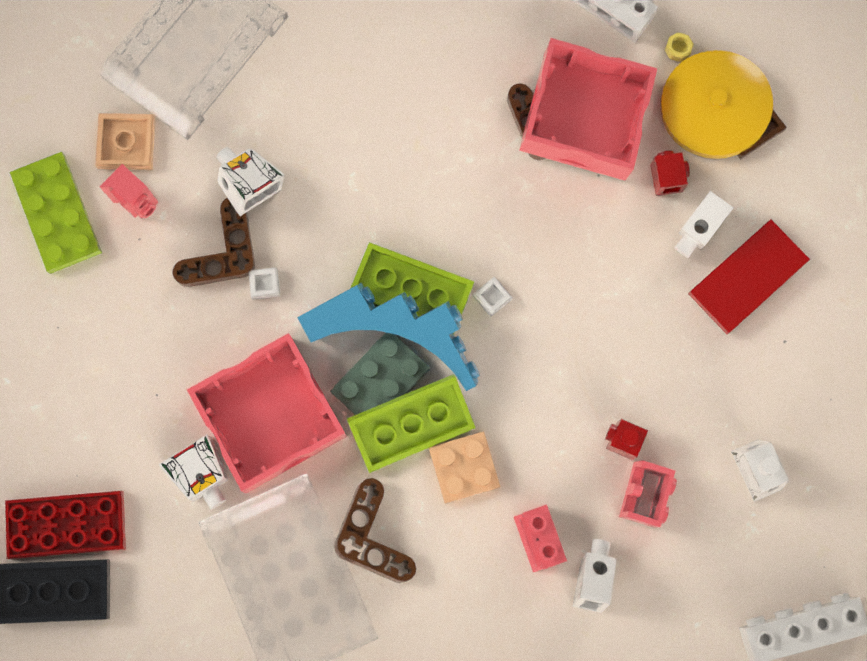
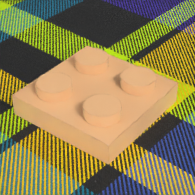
[429,432,500,504]

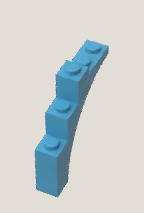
[297,283,480,391]

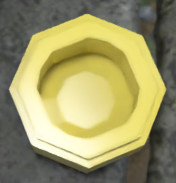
[665,32,693,62]

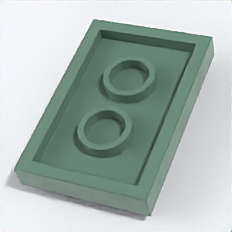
[330,333,430,415]

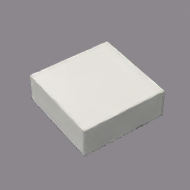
[249,267,280,300]
[473,276,513,317]

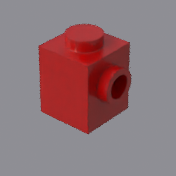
[650,150,690,196]
[605,419,648,460]

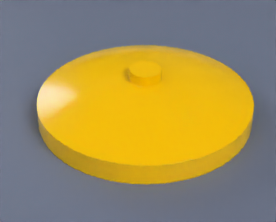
[660,50,773,159]

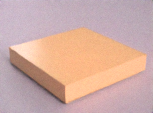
[95,113,156,170]

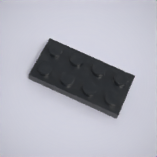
[0,559,110,624]

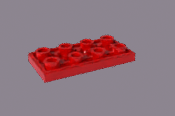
[688,219,810,335]
[5,491,126,559]

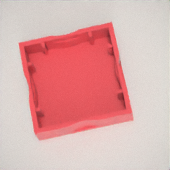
[519,38,657,181]
[187,333,347,494]

